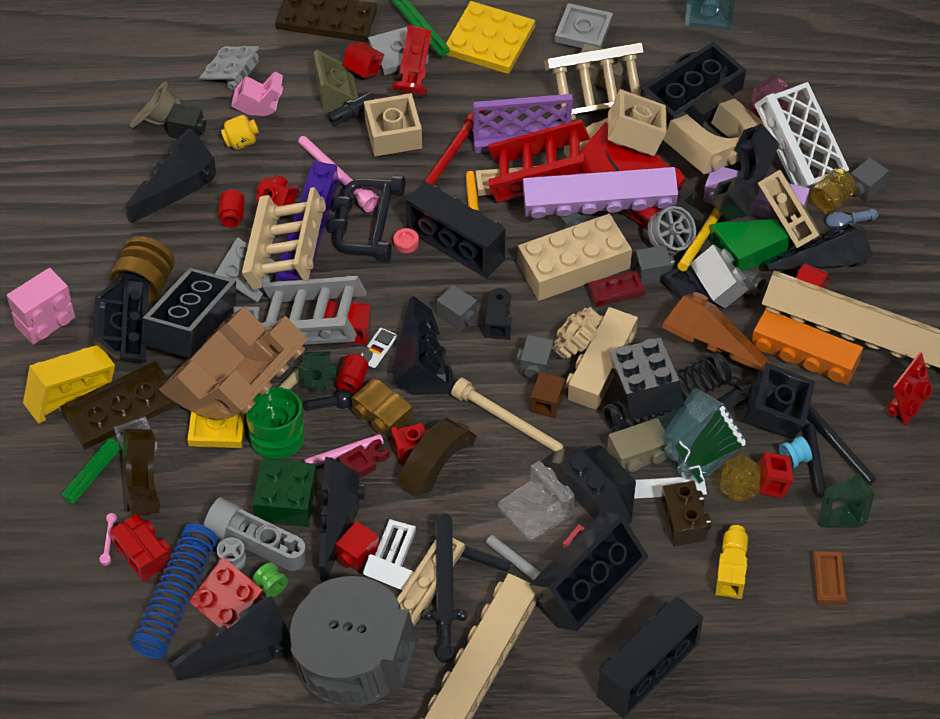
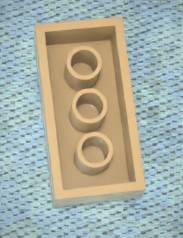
[517,213,632,301]

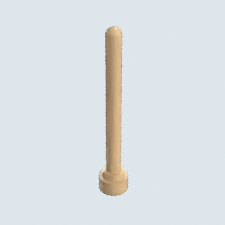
[451,377,563,452]

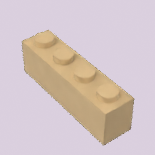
[565,307,638,410]

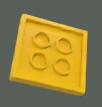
[446,1,535,74]

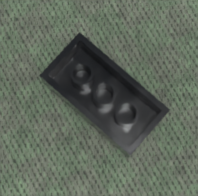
[640,41,746,131]
[406,181,506,279]
[143,268,237,358]
[529,512,649,631]
[597,596,703,719]

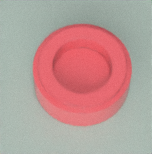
[394,228,419,253]

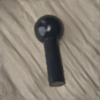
[304,389,353,411]

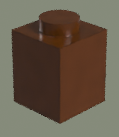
[530,372,565,418]

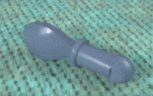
[826,209,879,228]

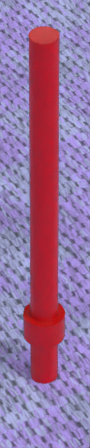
[425,110,486,185]

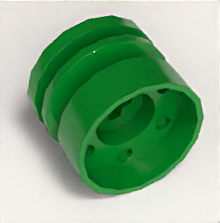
[246,387,306,459]

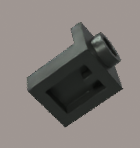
[672,191,703,234]

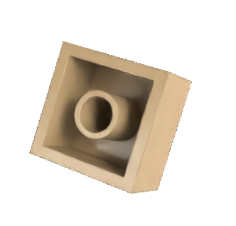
[608,89,666,156]
[364,93,422,157]

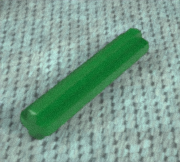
[62,438,120,504]

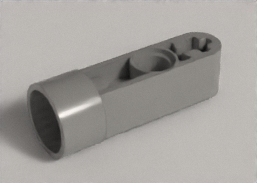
[204,497,306,571]

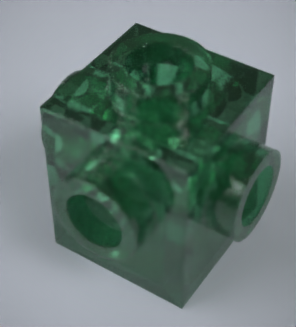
[298,351,336,392]

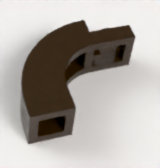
[397,418,477,496]
[122,429,160,516]

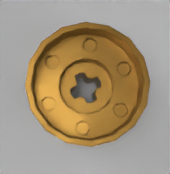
[109,236,175,304]

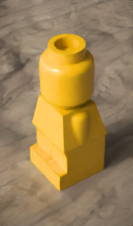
[715,525,748,599]

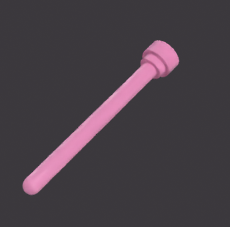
[298,136,380,212]

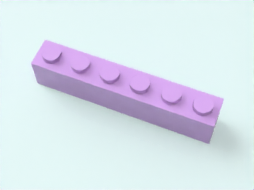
[523,167,678,218]

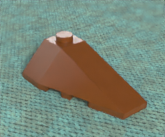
[662,292,772,371]

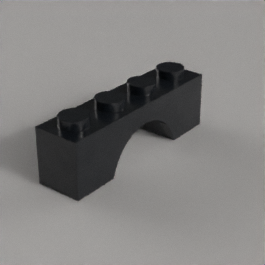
[710,124,780,221]

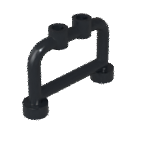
[329,175,406,262]

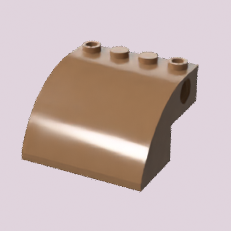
[159,306,309,420]

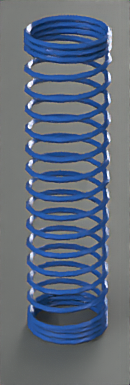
[131,523,218,659]

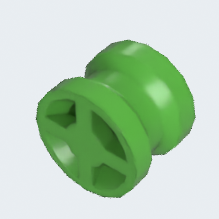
[253,562,289,597]

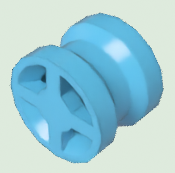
[779,436,812,469]

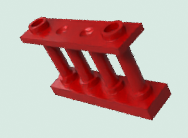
[488,119,592,203]

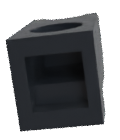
[485,288,512,340]

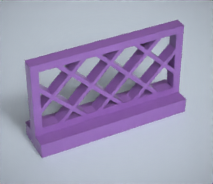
[472,94,573,153]

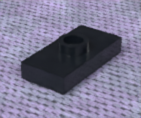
[663,267,715,304]

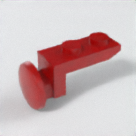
[392,25,431,97]

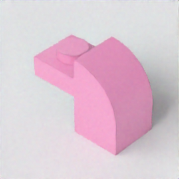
[231,72,283,116]

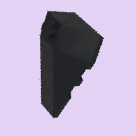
[763,222,873,270]
[393,296,454,395]

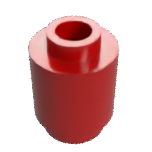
[218,189,245,228]
[336,354,369,394]

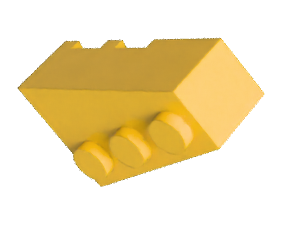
[23,345,115,424]

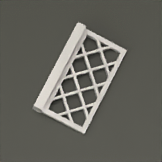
[755,82,849,188]

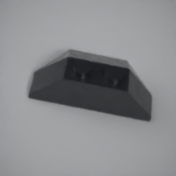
[92,273,149,363]
[542,445,636,524]

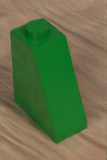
[709,219,790,271]

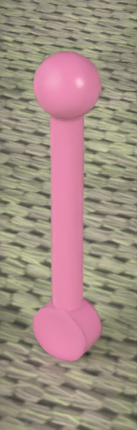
[99,513,117,566]

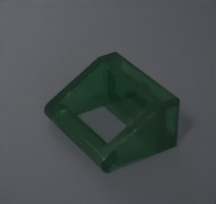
[817,473,875,528]

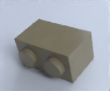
[607,418,671,472]

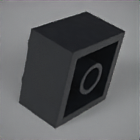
[744,362,816,439]

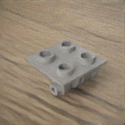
[199,46,259,90]
[215,237,276,303]

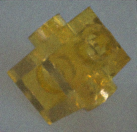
[720,454,761,502]

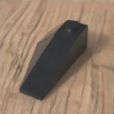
[125,128,216,223]
[319,457,365,581]
[172,596,291,681]

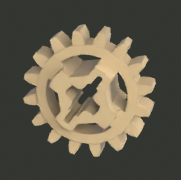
[553,307,601,359]

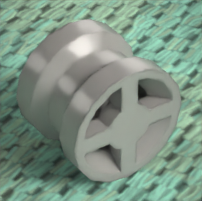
[217,537,246,570]

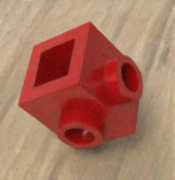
[255,175,299,207]

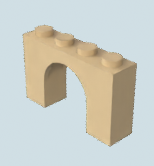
[663,98,764,174]

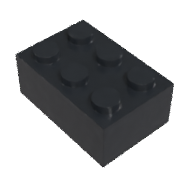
[609,337,684,420]

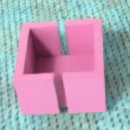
[7,268,75,345]

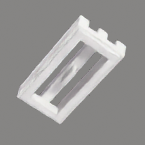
[375,519,416,567]

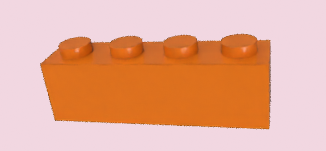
[752,309,863,385]

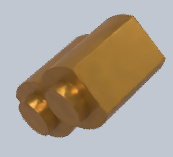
[351,378,413,437]

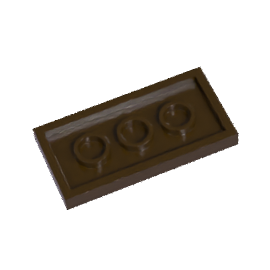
[275,0,377,43]
[60,361,179,450]

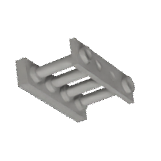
[261,276,367,345]

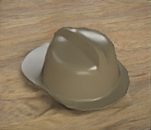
[130,81,180,128]

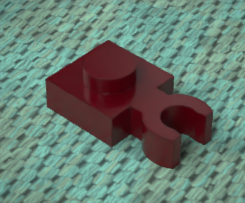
[339,439,390,478]

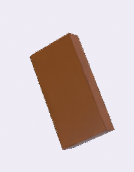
[813,551,847,605]

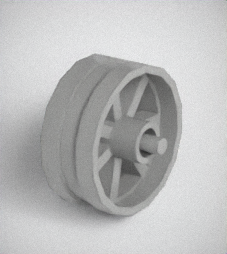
[648,206,696,254]

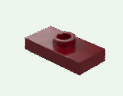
[588,271,645,307]

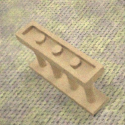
[544,43,643,121]
[242,187,326,289]

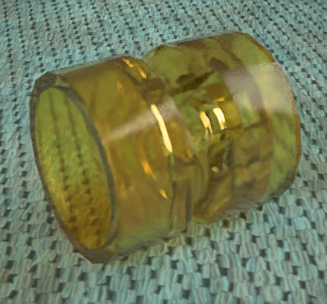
[809,168,857,214]

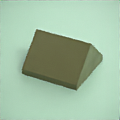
[314,49,358,110]

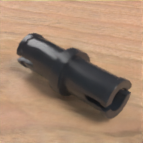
[327,91,375,127]

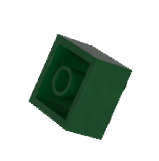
[253,459,318,527]

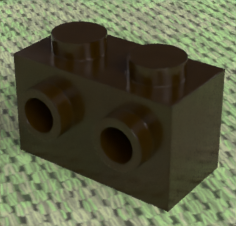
[661,481,711,546]

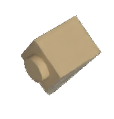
[758,170,820,248]

